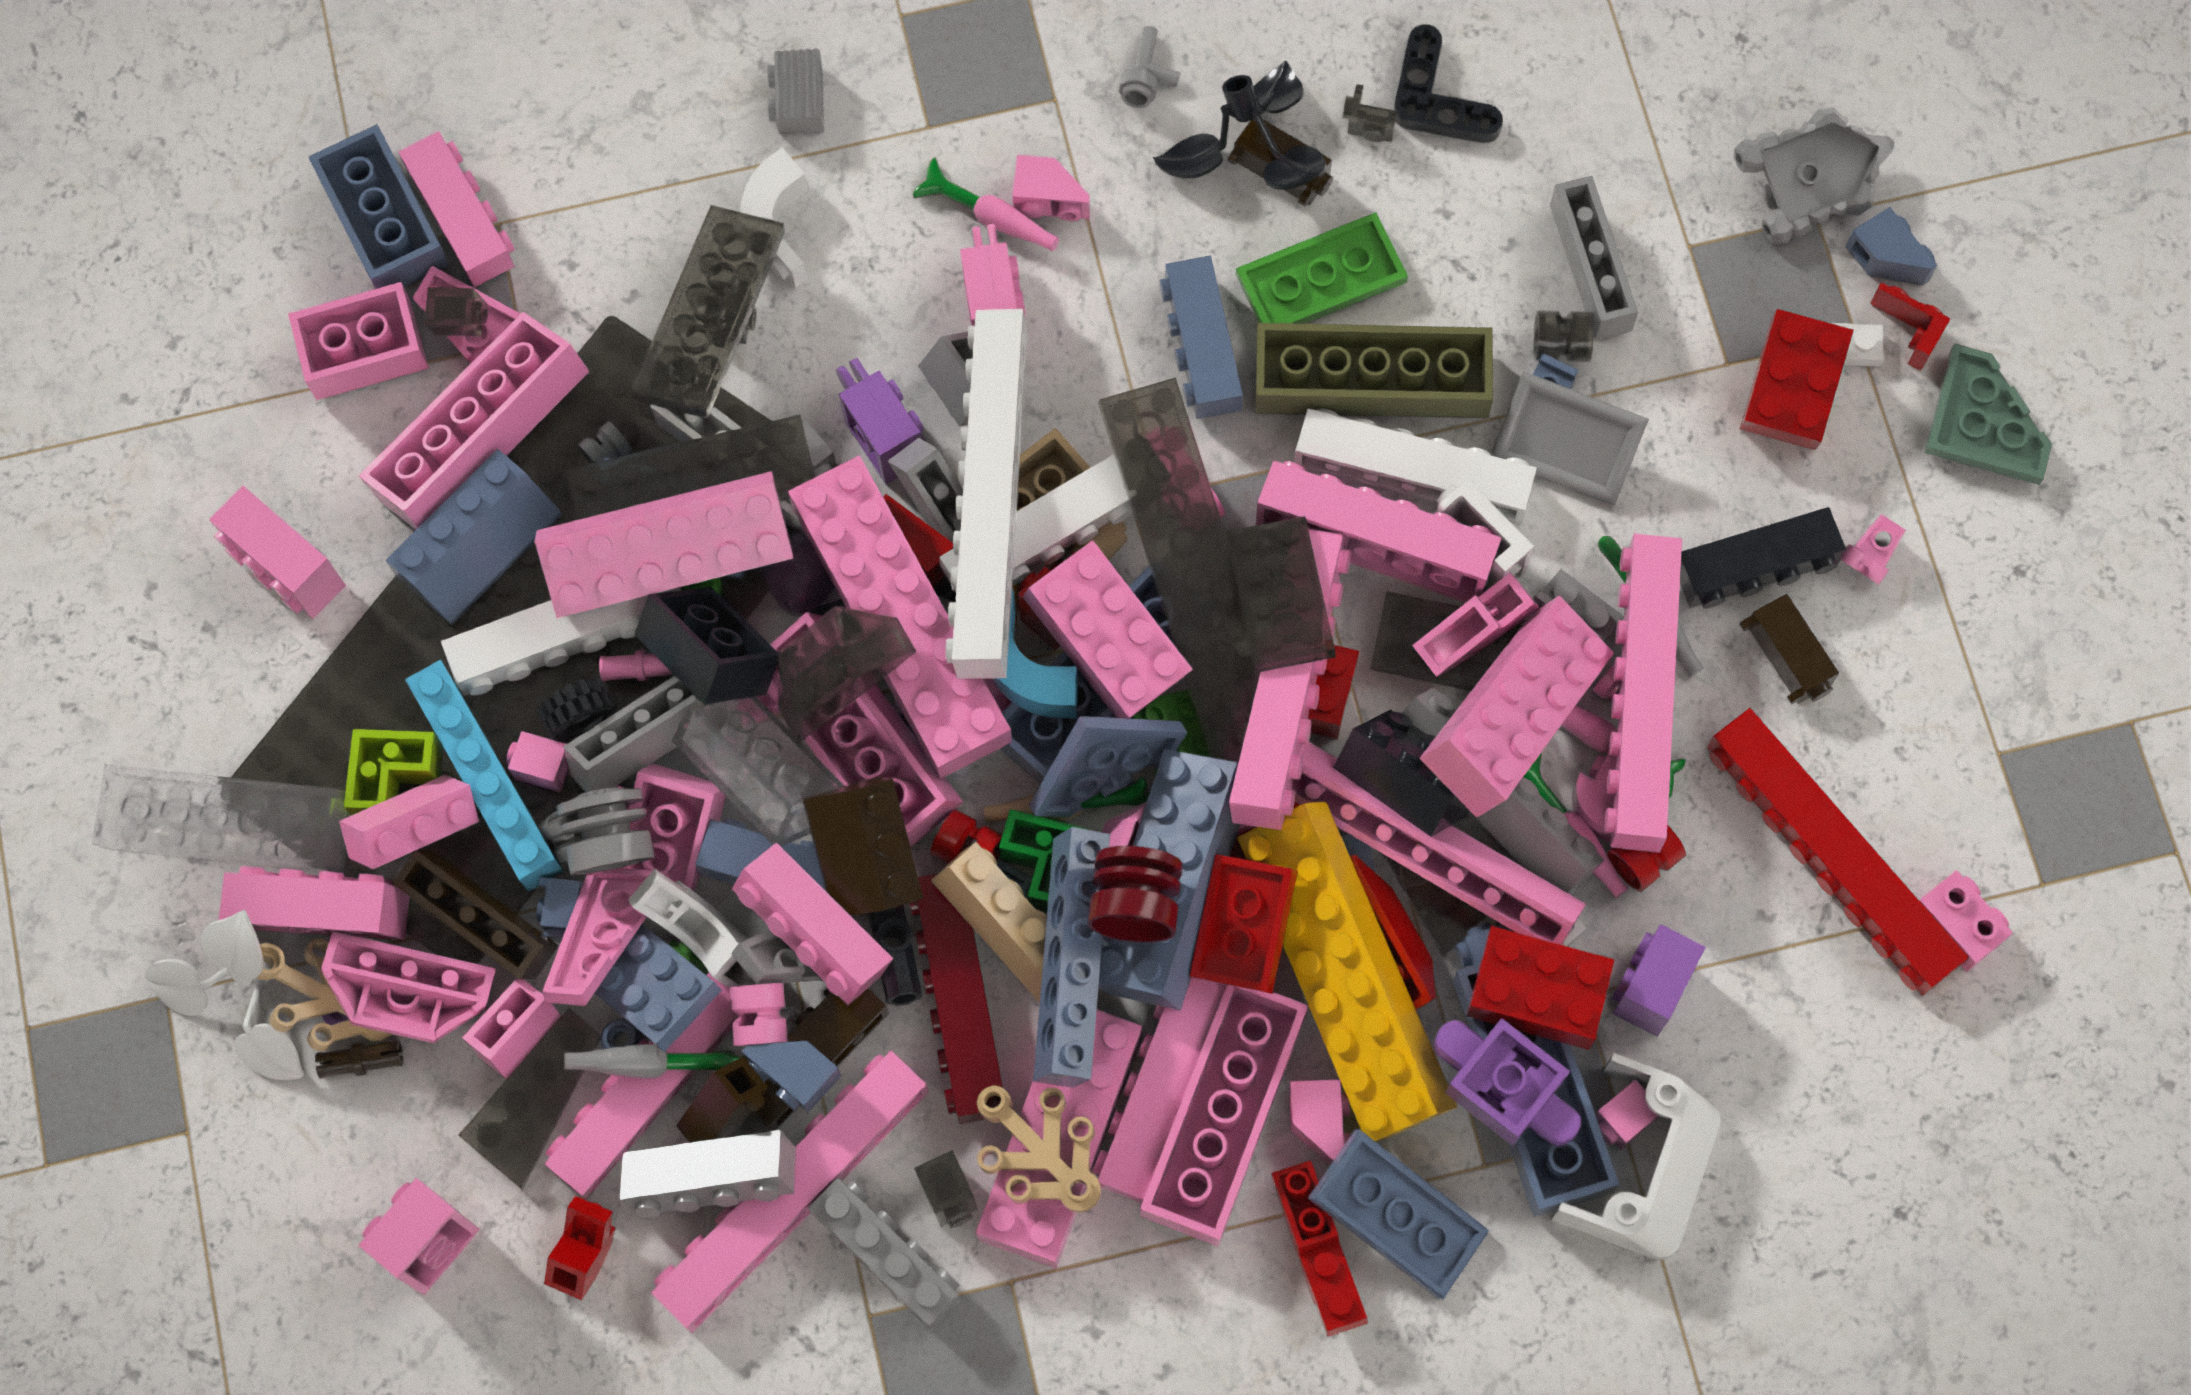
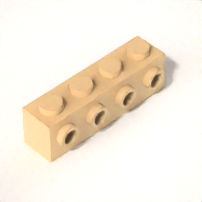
[931,842,1047,1003]

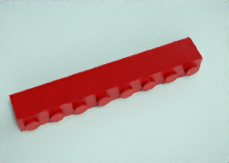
[1707,708,1969,997]

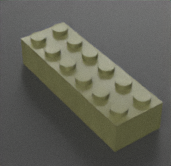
[1255,323,1493,418]

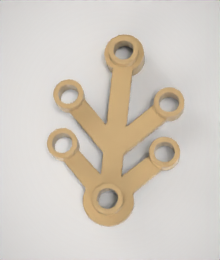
[257,938,392,1051]
[977,1086,1101,1212]

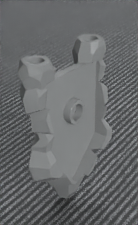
[1734,108,1894,245]

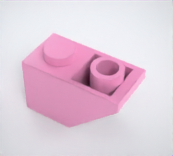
[1012,155,1090,221]
[1289,1080,1351,1166]

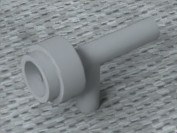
[1119,26,1180,108]

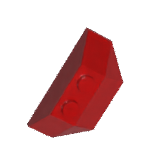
[1350,855,1436,1011]

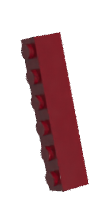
[910,873,1003,1125]

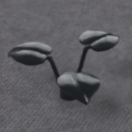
[1153,61,1326,190]

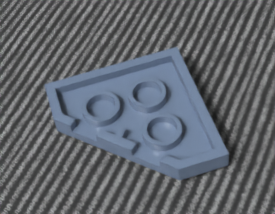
[1029,716,1187,817]

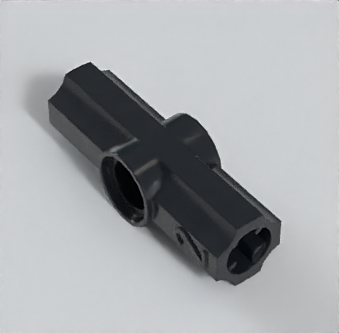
[868,905,922,1006]

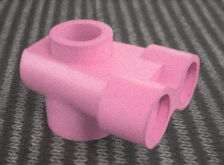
[1841,514,1906,584]

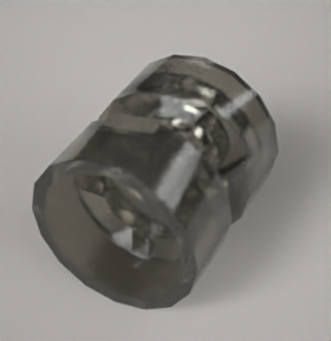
[1533,311,1594,362]

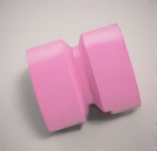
[730,983,788,1046]

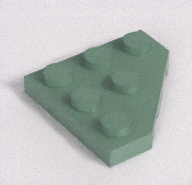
[1924,343,2052,485]

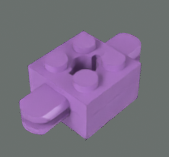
[836,358,926,485]
[1434,1018,1581,1147]

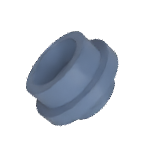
[600,1019,642,1049]

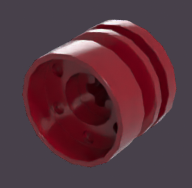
[1087,846,1183,943]

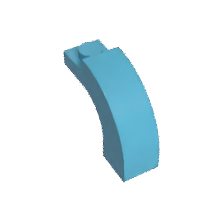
[992,589,1078,718]

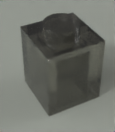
[425,287,488,336]

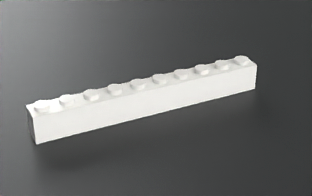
[946,309,1028,679]

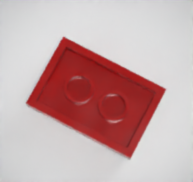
[1190,854,1298,994]

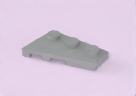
[731,930,823,985]

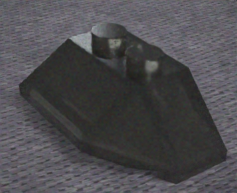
[778,606,917,742]

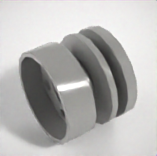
[557,787,655,875]

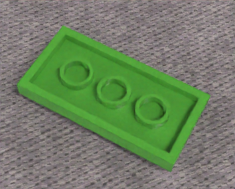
[1236,212,1408,324]

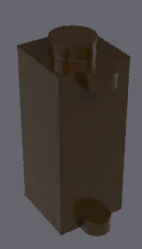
[1227,119,1333,207]
[1739,594,1839,704]
[676,1056,769,1143]

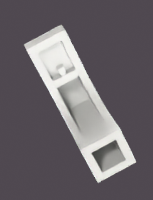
[740,147,809,288]
[628,869,754,988]

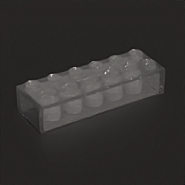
[92,764,351,873]

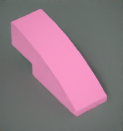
[1412,572,1539,677]

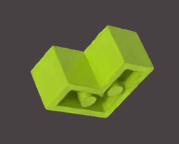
[344,729,444,816]

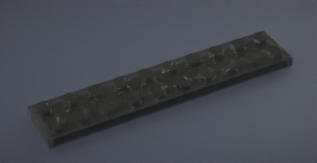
[1098,377,1264,763]

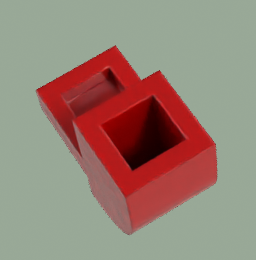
[544,1196,616,1301]

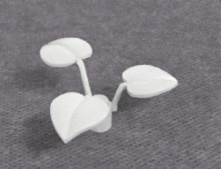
[145,910,305,1081]

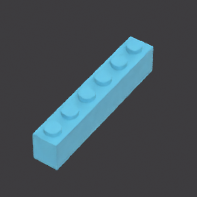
[405,659,564,892]

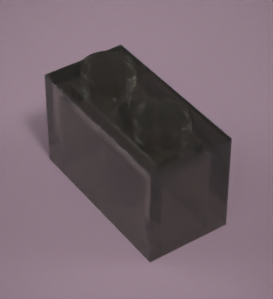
[914,1150,978,1228]

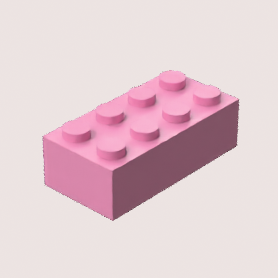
[1023,540,1193,719]
[219,866,410,941]

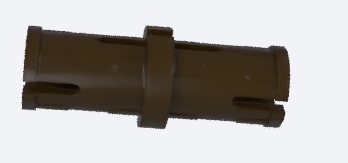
[315,1040,404,1079]

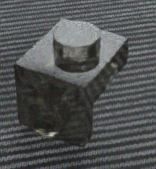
[1342,84,1397,142]

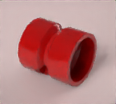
[930,809,1002,864]
[1607,825,1686,892]

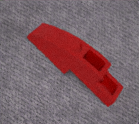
[1271,1160,1368,1337]

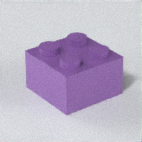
[1611,924,1706,1037]

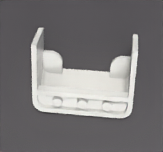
[1551,1053,1721,1260]

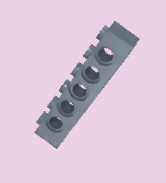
[1033,827,1110,1088]

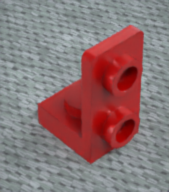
[1870,283,1951,371]

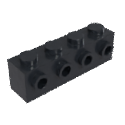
[1680,507,1847,609]

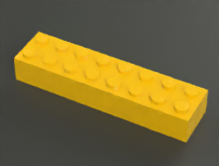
[1237,802,1458,1142]

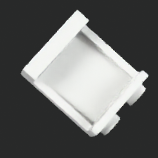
[1435,479,1534,589]

